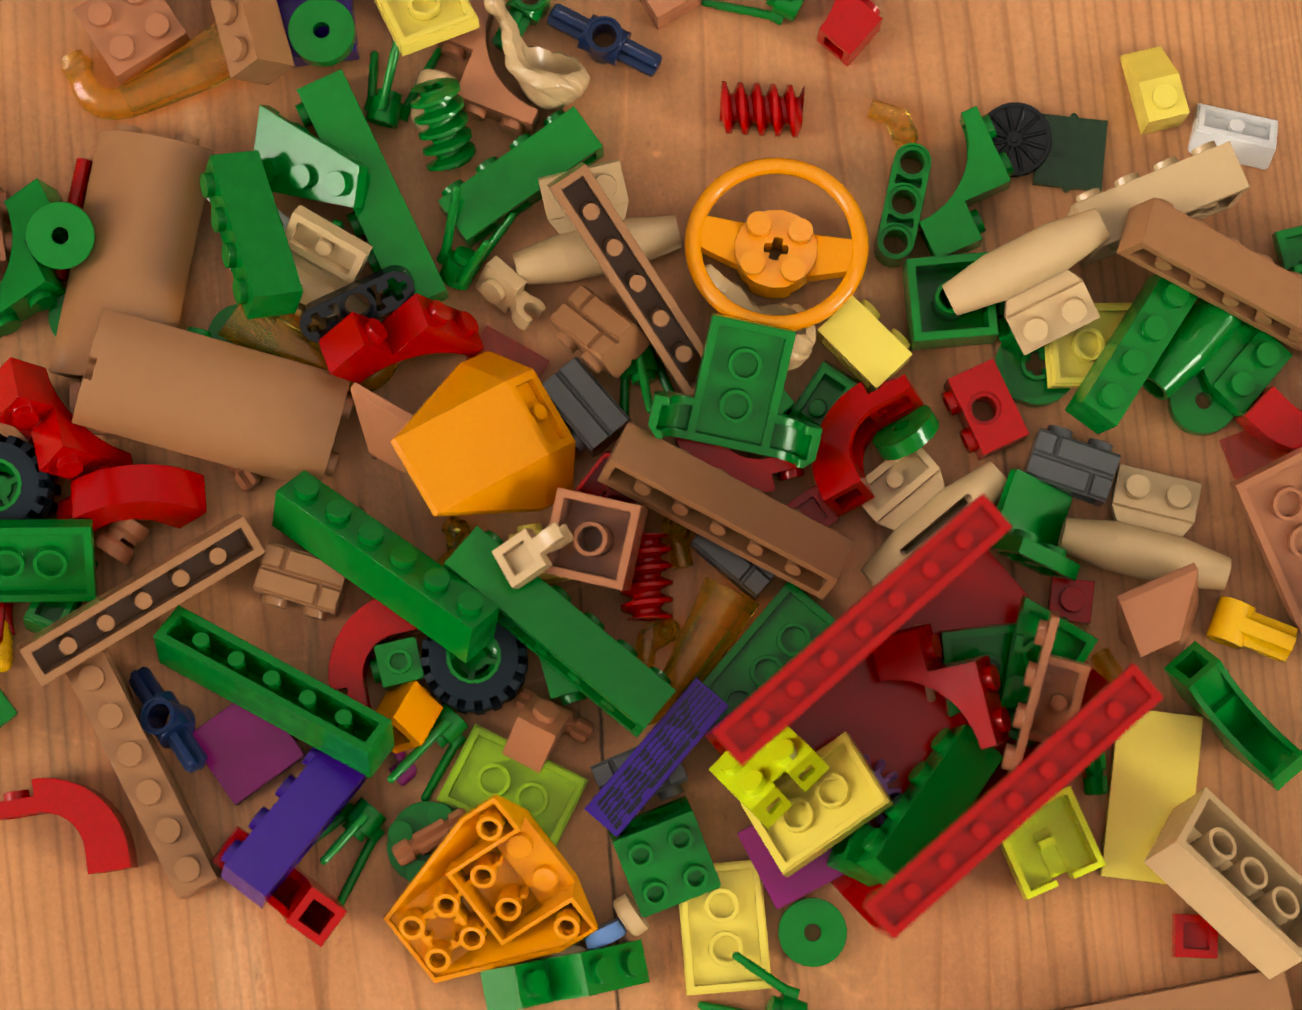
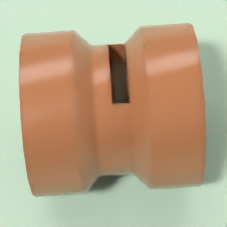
[94,520,151,566]

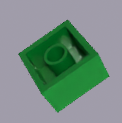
[902,252,999,351]

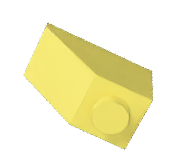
[1120,46,1190,135]

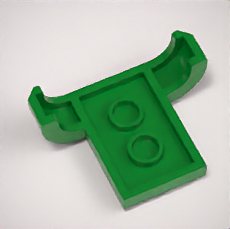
[648,313,823,469]

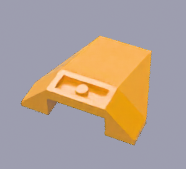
[390,351,576,516]
[383,794,598,983]

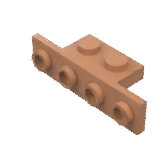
[1001,610,1091,774]

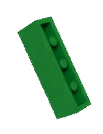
[438,107,604,249]
[200,150,303,320]
[1065,274,1198,434]
[856,724,1003,885]

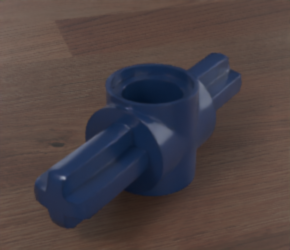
[547,4,662,77]
[129,667,207,773]

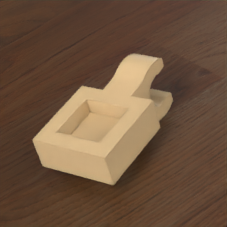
[475,255,546,331]
[492,522,574,589]

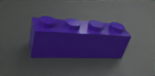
[221,747,368,908]

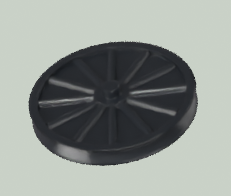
[988,102,1052,177]

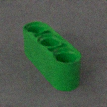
[874,143,931,268]

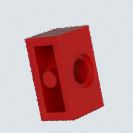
[941,359,1029,461]

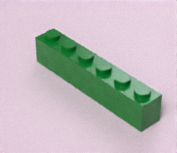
[295,69,450,302]
[272,470,500,663]
[443,526,676,738]
[153,605,395,778]

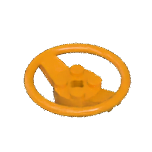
[684,157,869,331]

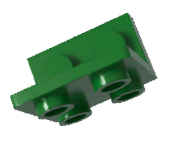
[989,468,1081,581]
[608,796,721,917]

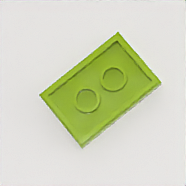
[437,724,589,847]

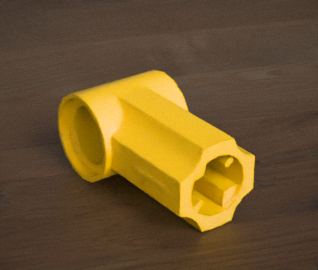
[1206,596,1298,663]

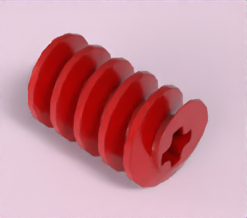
[720,81,805,138]
[620,533,673,621]

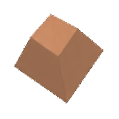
[350,382,413,474]
[1116,562,1199,658]

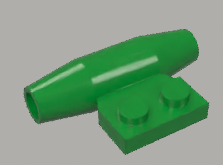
[1143,297,1292,417]

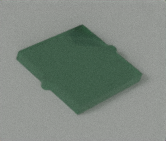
[1032,113,1108,193]

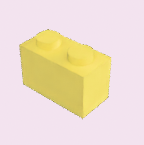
[816,295,912,393]

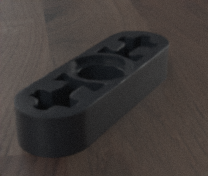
[300,265,415,343]

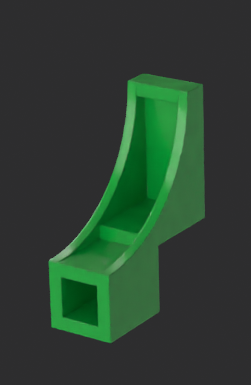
[918,106,1014,257]
[0,178,69,338]
[1163,641,1302,791]
[480,940,650,1010]

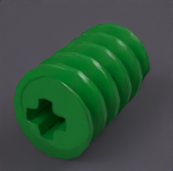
[411,77,476,172]

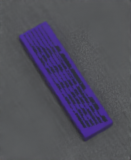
[585,678,729,837]

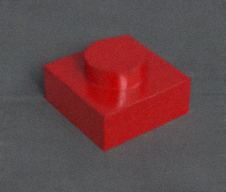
[786,484,840,527]
[1047,577,1095,625]
[1172,914,1218,959]

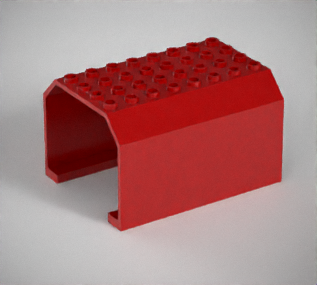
[705,493,1164,940]

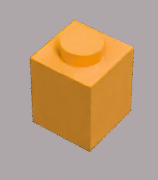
[376,680,443,754]

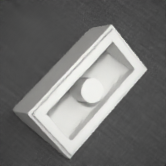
[1188,103,1278,169]

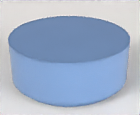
[583,917,627,950]

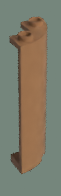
[49,124,214,381]
[72,307,354,482]

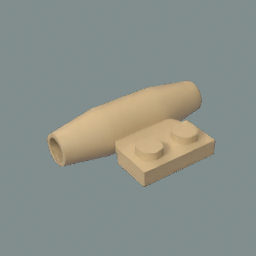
[513,159,682,285]
[228,205,385,330]
[942,208,1111,355]
[860,447,1007,586]
[1058,464,1232,590]

